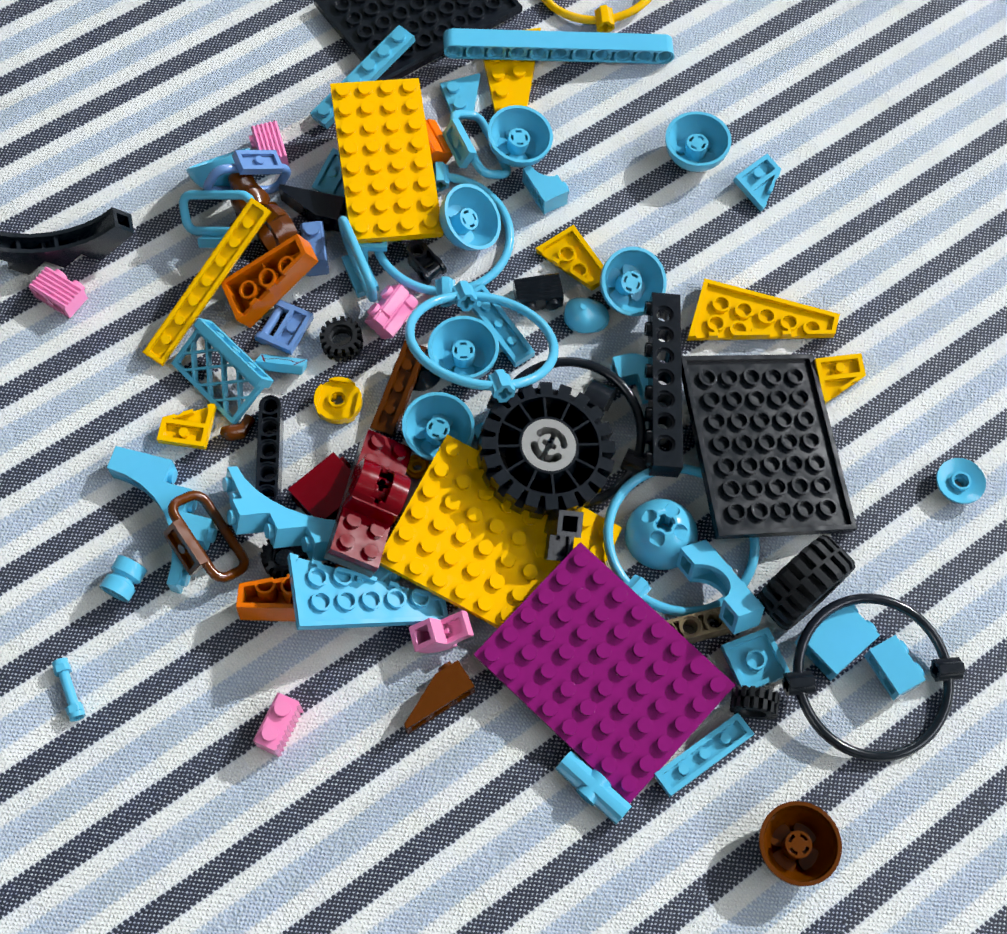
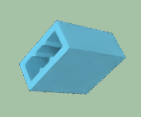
[794,605,880,681]

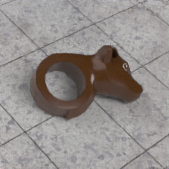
[228,173,298,252]

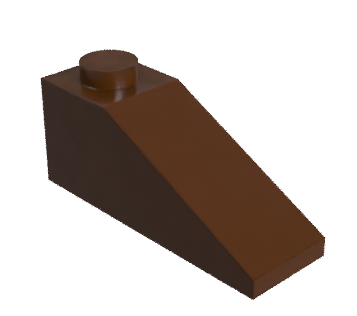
[404,660,475,734]

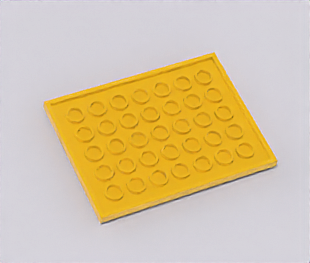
[380,434,622,628]

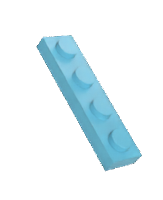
[471,284,535,367]
[654,713,754,797]

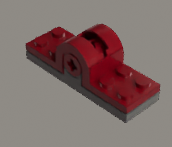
[324,429,412,577]

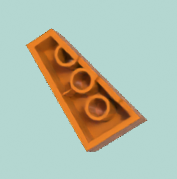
[221,234,319,328]
[236,564,346,622]

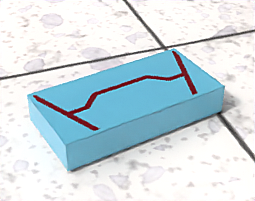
[255,354,307,375]

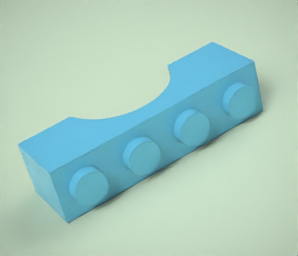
[676,540,765,635]

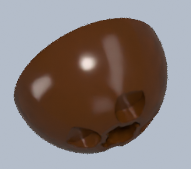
[759,801,842,886]

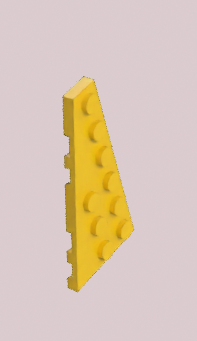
[483,28,541,114]
[687,278,840,341]

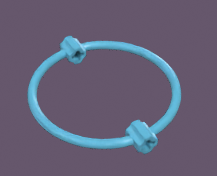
[373,162,514,307]
[405,281,559,403]
[603,464,760,617]

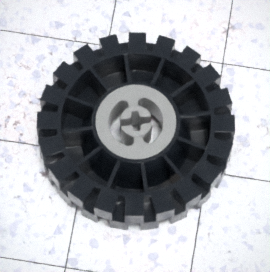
[476,382,616,519]

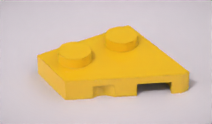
[814,353,866,404]
[156,403,217,450]

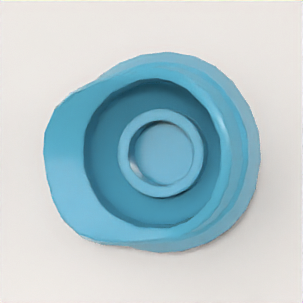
[564,297,609,333]

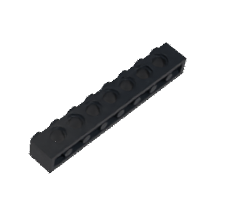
[644,292,683,478]

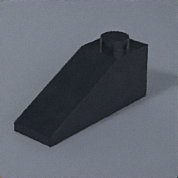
[278,184,347,232]

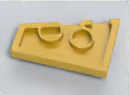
[535,225,604,291]

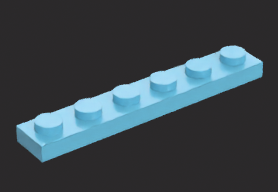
[310,25,416,129]

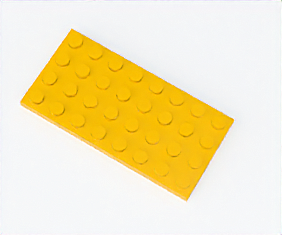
[330,78,444,244]

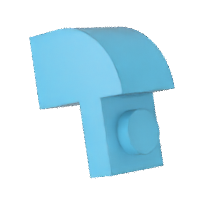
[611,353,648,405]

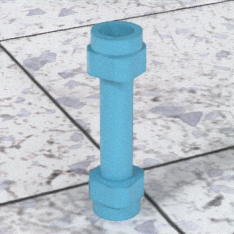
[52,658,86,722]

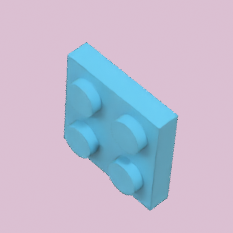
[720,627,790,688]

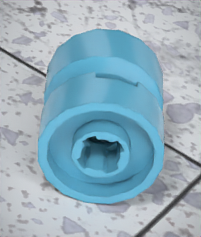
[99,555,147,603]

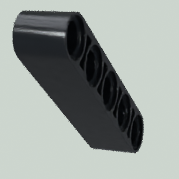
[255,395,284,505]

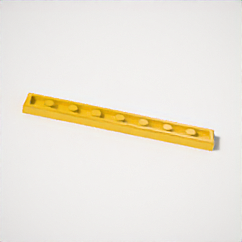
[142,197,272,366]

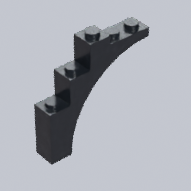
[0,207,134,275]

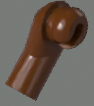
[220,414,256,441]

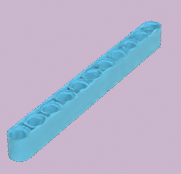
[443,28,674,64]

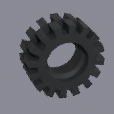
[319,316,363,362]
[260,539,308,579]
[729,685,780,720]

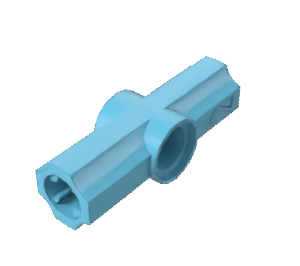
[556,751,632,825]

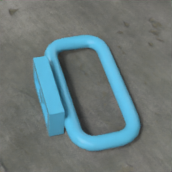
[442,110,511,179]
[179,190,254,248]
[338,216,379,302]

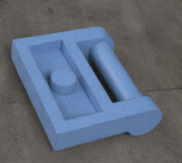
[254,300,314,355]

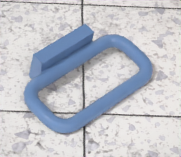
[203,150,291,194]

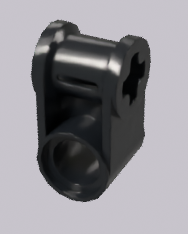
[407,239,447,285]

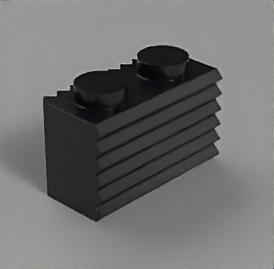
[513,273,564,312]

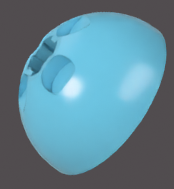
[487,105,553,168]
[665,111,731,172]
[186,148,250,188]
[439,184,501,251]
[600,247,667,316]
[428,316,499,379]
[402,392,475,462]
[624,499,698,570]

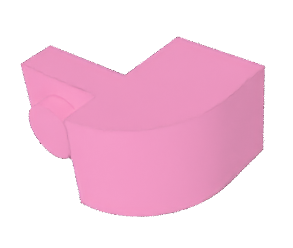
[409,610,474,653]

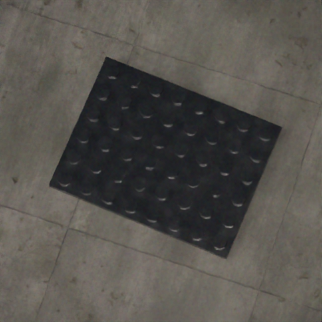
[314,0,522,81]
[681,354,857,539]

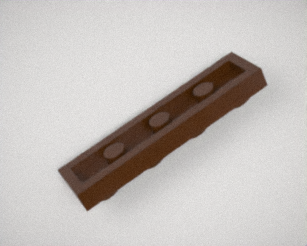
[370,340,428,437]

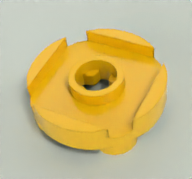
[314,377,363,424]

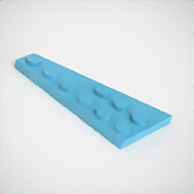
[287,553,448,630]

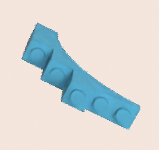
[107,446,217,594]
[222,466,335,561]

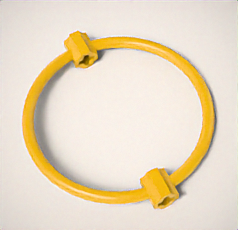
[541,0,652,33]

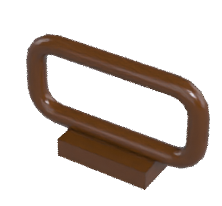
[162,490,249,583]

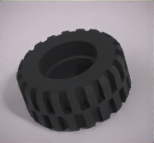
[756,535,855,630]

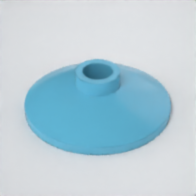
[936,458,986,504]

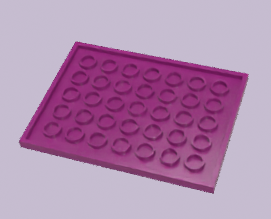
[474,542,735,803]

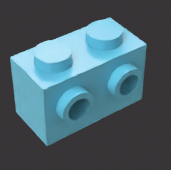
[864,635,926,701]

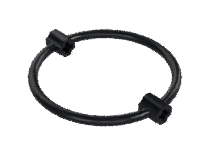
[487,357,648,508]
[782,593,965,762]

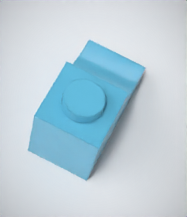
[522,166,569,214]

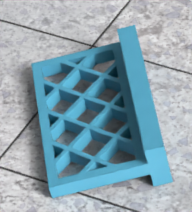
[171,318,274,424]

